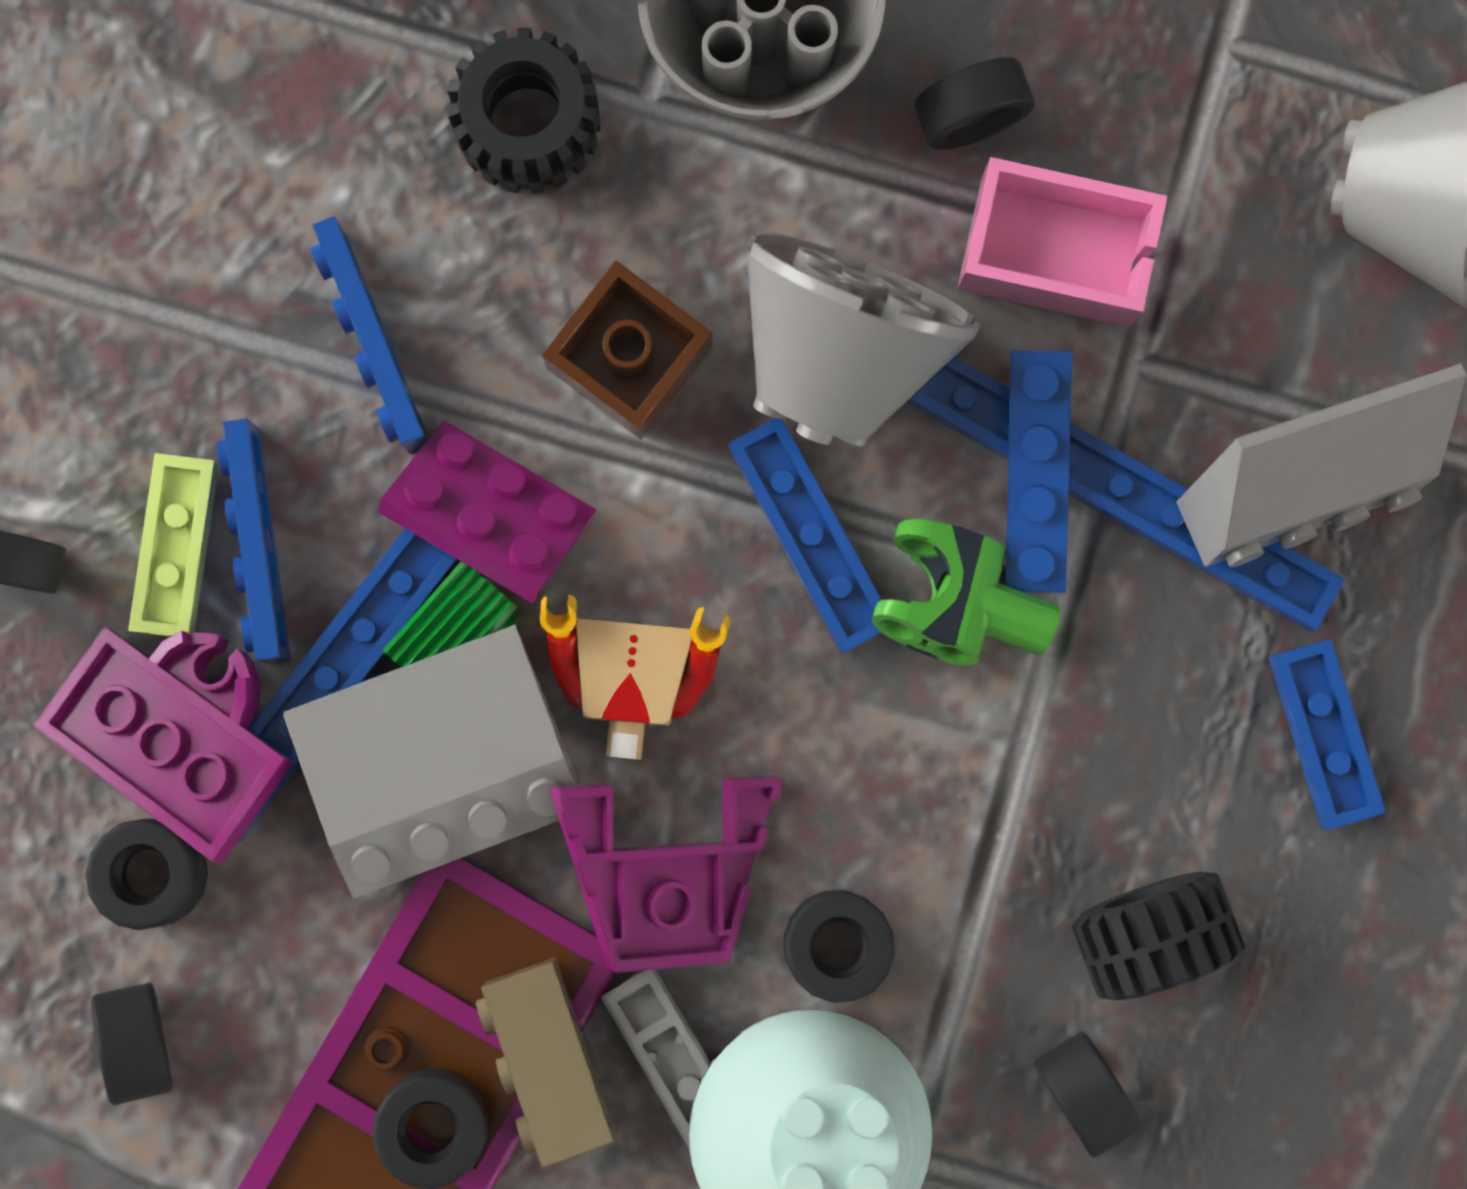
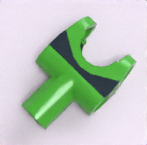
[871,519,1060,666]

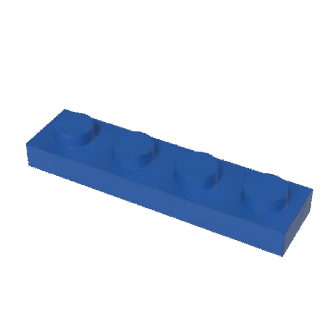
[310,216,429,454]
[1006,350,1072,593]
[217,418,292,664]
[728,418,882,655]

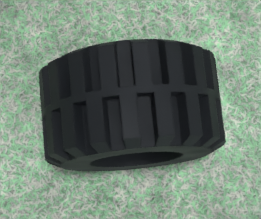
[447,28,601,194]
[1071,872,1246,1000]

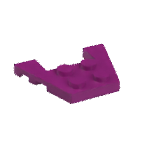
[551,775,782,973]

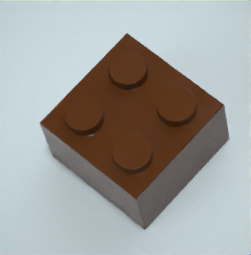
[542,260,713,440]

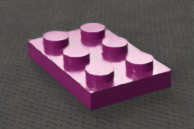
[378,420,596,604]

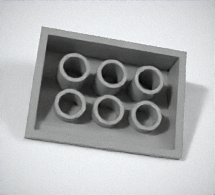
[1176,364,1467,568]
[283,624,580,899]

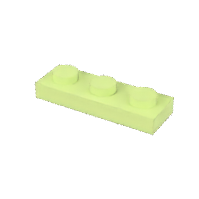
[128,453,219,637]

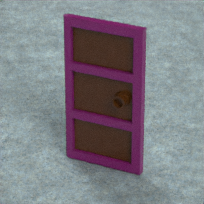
[238,857,616,1189]

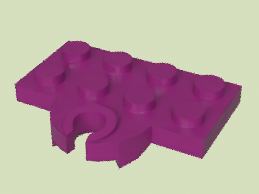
[34,627,294,864]

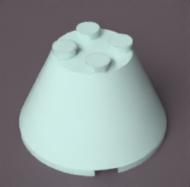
[689,1009,932,1189]

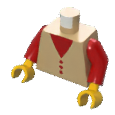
[540,595,731,760]

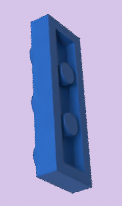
[1268,639,1386,830]

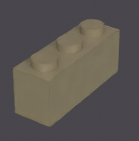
[476,957,615,1168]

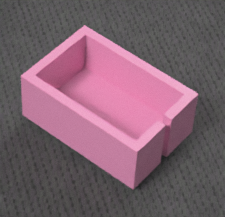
[957,157,1168,328]

